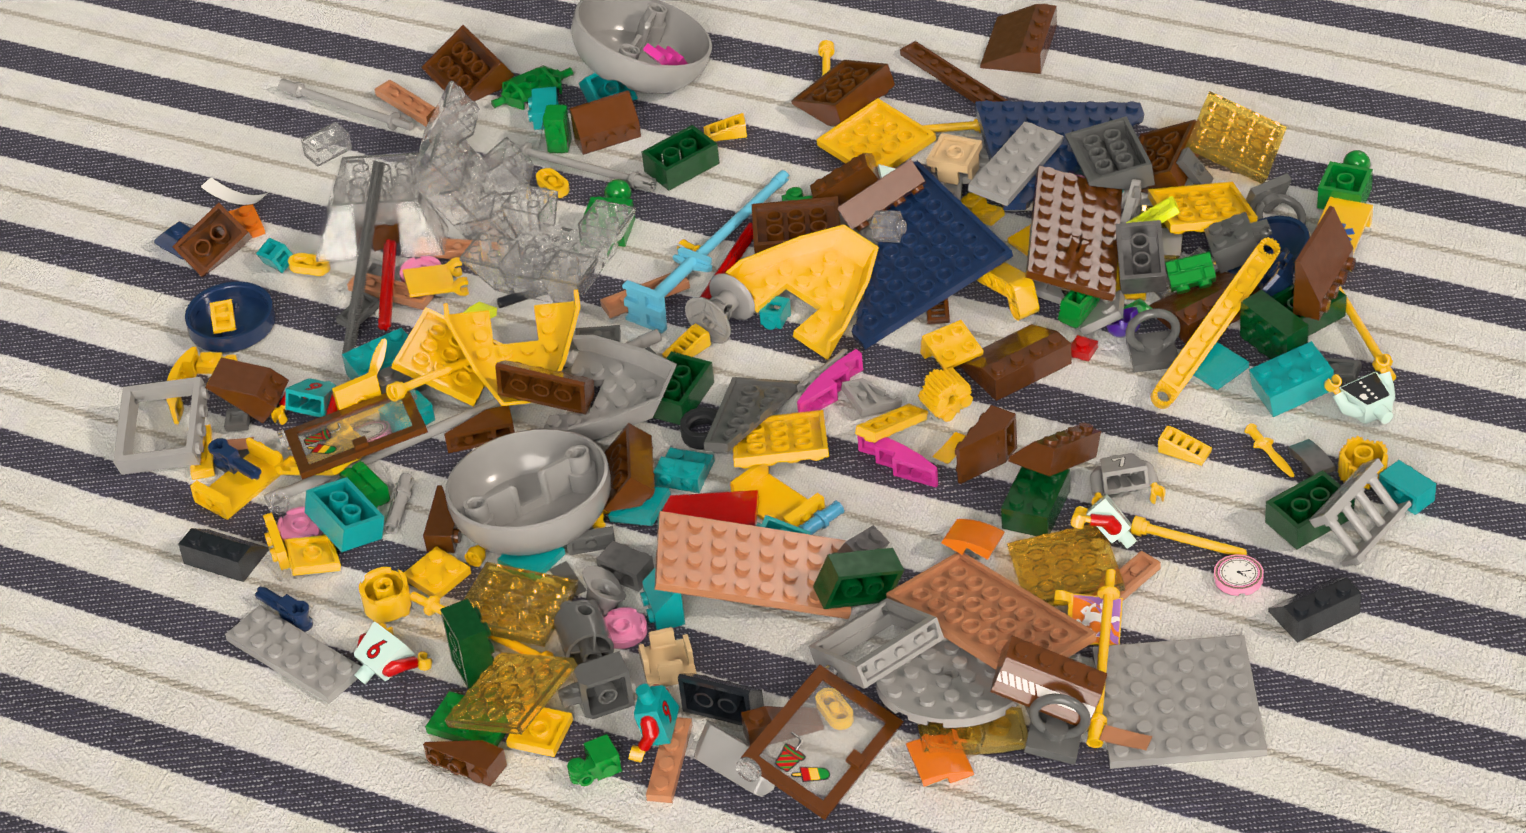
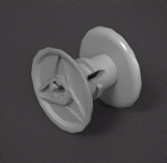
[685,274,755,344]

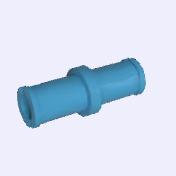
[798,500,845,535]

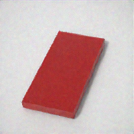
[662,490,759,526]

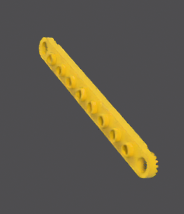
[1150,237,1281,409]

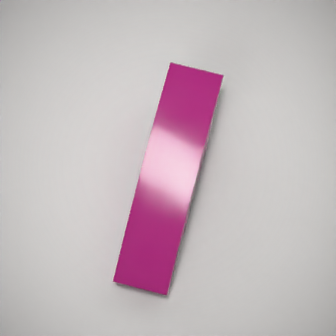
[643,43,688,65]
[797,349,863,413]
[857,435,938,487]

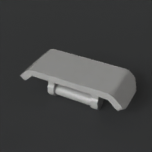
[694,720,782,797]

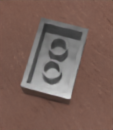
[1116,220,1167,294]

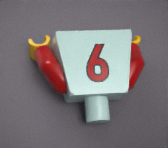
[1070,494,1137,550]
[354,621,432,685]

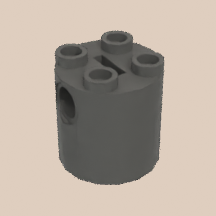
[554,600,614,667]

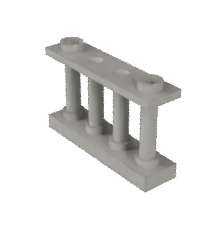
[1309,458,1412,567]

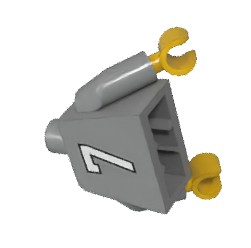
[1090,453,1165,505]

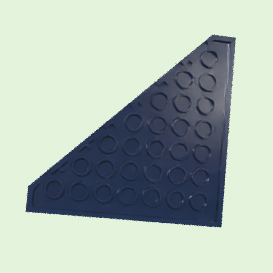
[974,100,1145,210]
[851,160,1013,350]

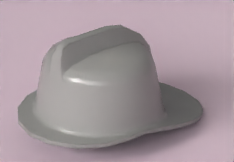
[582,566,626,615]

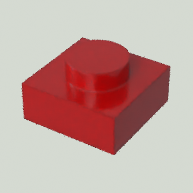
[1071,335,1098,362]

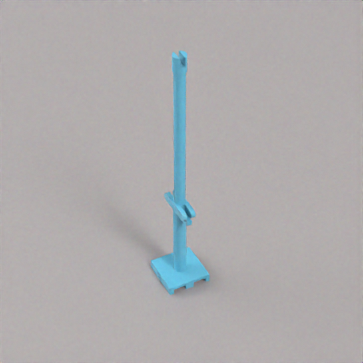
[622,170,789,333]

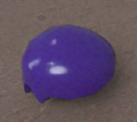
[1106,307,1141,338]

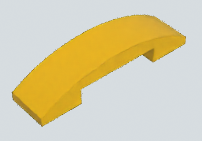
[166,347,199,424]

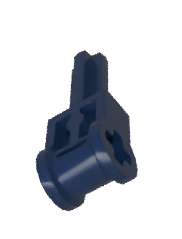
[208,438,262,480]
[255,587,313,632]

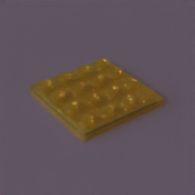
[1185,91,1287,184]
[1007,524,1125,607]
[464,562,578,647]
[445,652,578,735]

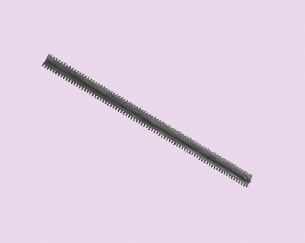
[341,160,385,356]

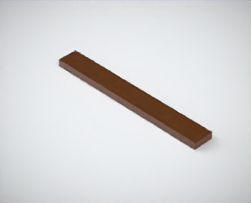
[900,41,1008,103]

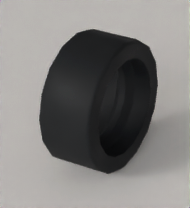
[680,407,718,450]

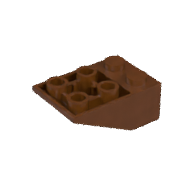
[955,405,1017,484]

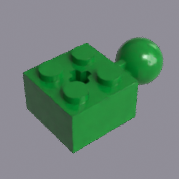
[1317,150,1373,209]
[581,179,635,247]

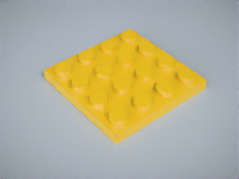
[816,98,936,168]
[1148,181,1257,234]
[391,307,503,407]
[733,410,829,468]

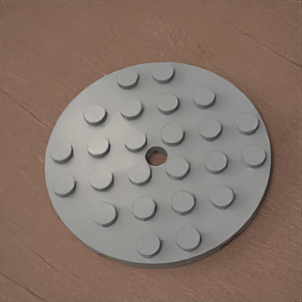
[876,637,1019,728]

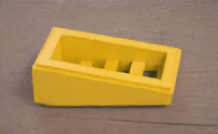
[703,113,747,141]
[662,323,711,359]
[1158,426,1212,466]

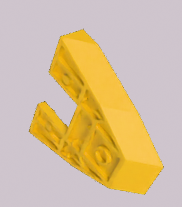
[726,225,879,360]
[443,289,581,406]

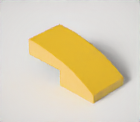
[961,192,1005,226]
[210,299,236,334]

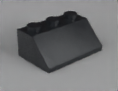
[178,528,269,582]
[1268,577,1361,643]
[678,673,764,726]

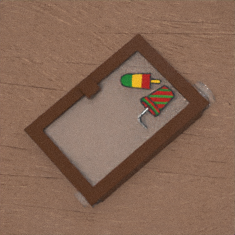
[277,389,428,480]
[735,664,904,820]

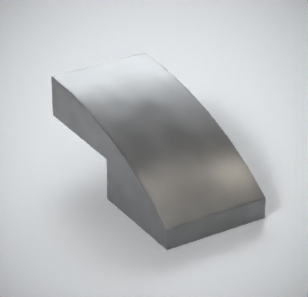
[1288,439,1336,476]

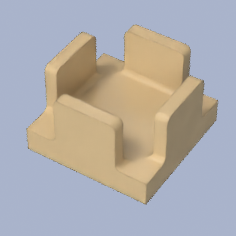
[926,133,982,185]
[638,627,697,687]

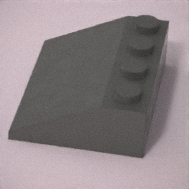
[1065,116,1155,190]

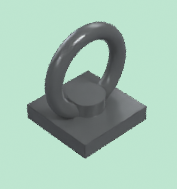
[1246,173,1306,225]
[1125,309,1180,373]
[1024,693,1091,765]

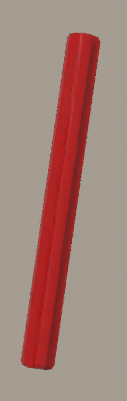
[700,222,753,300]
[378,239,397,331]

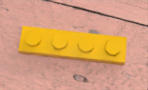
[855,404,928,442]

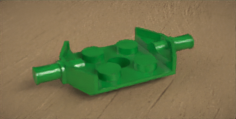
[491,65,574,110]

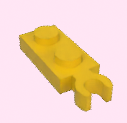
[263,513,290,570]

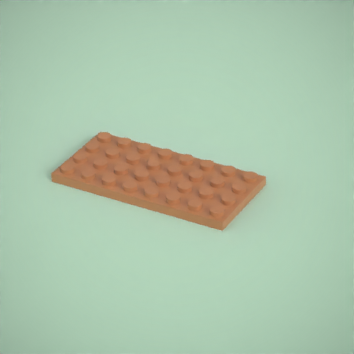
[654,511,851,619]
[886,552,1097,670]

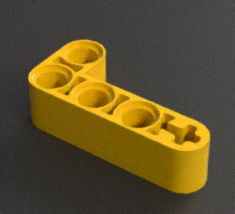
[977,262,1039,321]

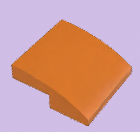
[941,519,1005,560]
[906,734,974,787]

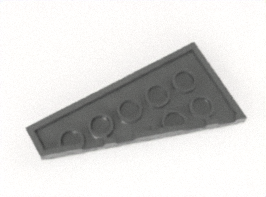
[704,377,800,453]

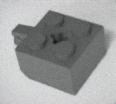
[1204,212,1272,273]
[558,651,635,719]

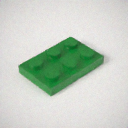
[425,691,517,746]

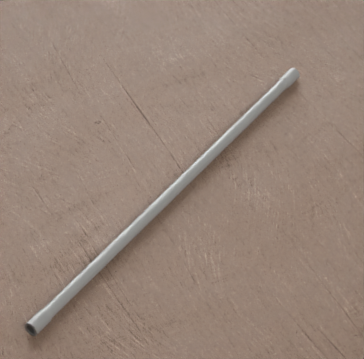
[264,329,662,508]

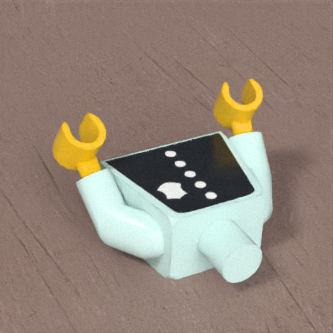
[1324,354,1395,424]

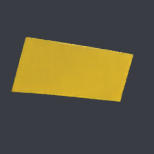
[932,432,966,464]

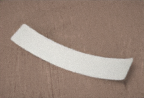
[201,178,269,205]

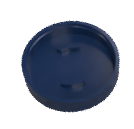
[185,281,275,353]

